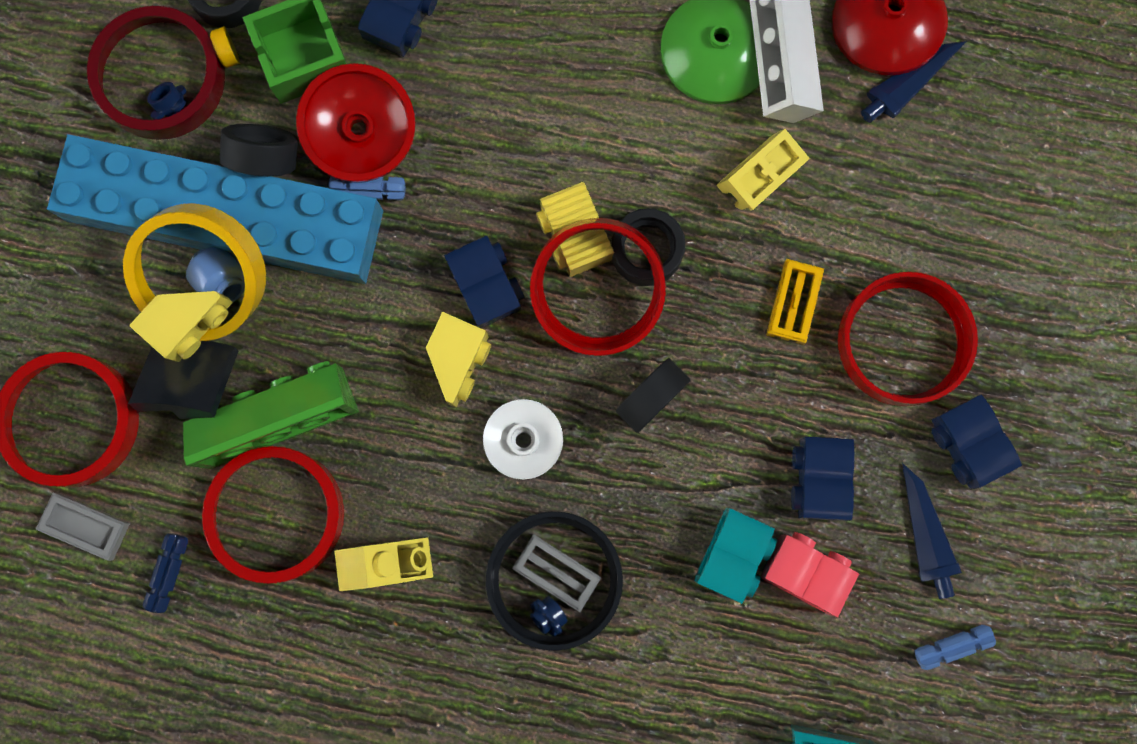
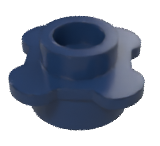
[147,82,187,120]
[530,596,567,637]

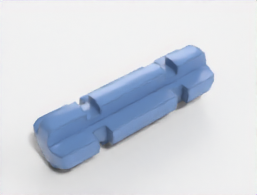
[328,176,406,200]
[915,625,996,670]

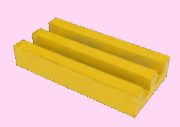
[766,259,824,345]

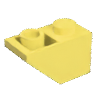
[129,291,233,362]
[426,312,491,407]
[334,537,433,591]

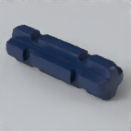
[143,533,188,613]

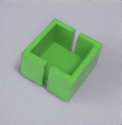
[243,0,347,104]

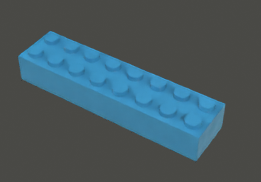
[47,134,383,284]

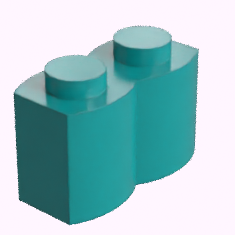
[694,508,777,604]

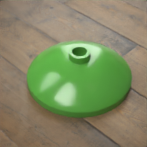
[660,0,760,104]

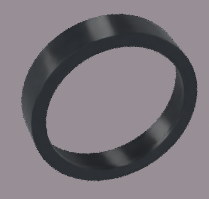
[486,512,623,651]

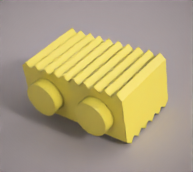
[536,182,614,277]

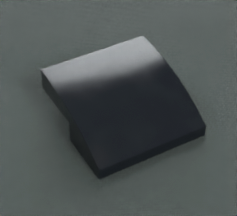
[128,341,239,419]

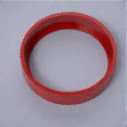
[530,218,666,356]
[838,272,978,407]
[0,352,139,487]
[202,446,344,584]

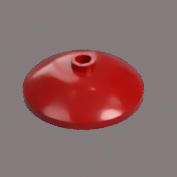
[831,0,948,75]
[296,63,416,183]

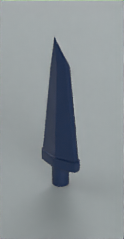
[861,41,967,123]
[902,463,962,599]

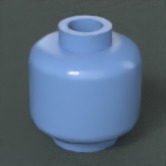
[186,247,245,302]

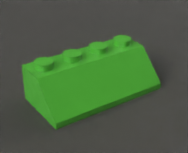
[183,361,359,469]

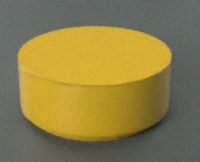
[210,26,240,68]

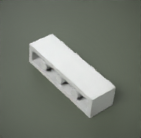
[750,0,824,123]

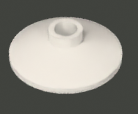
[483,399,563,480]

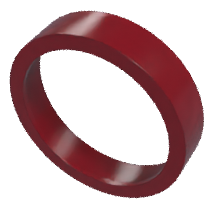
[87,6,225,140]

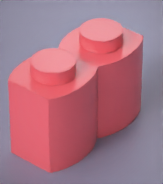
[760,531,859,618]

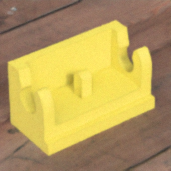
[716,129,810,211]

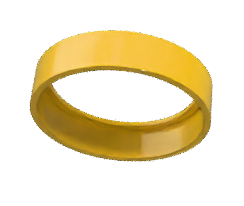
[123,203,266,341]

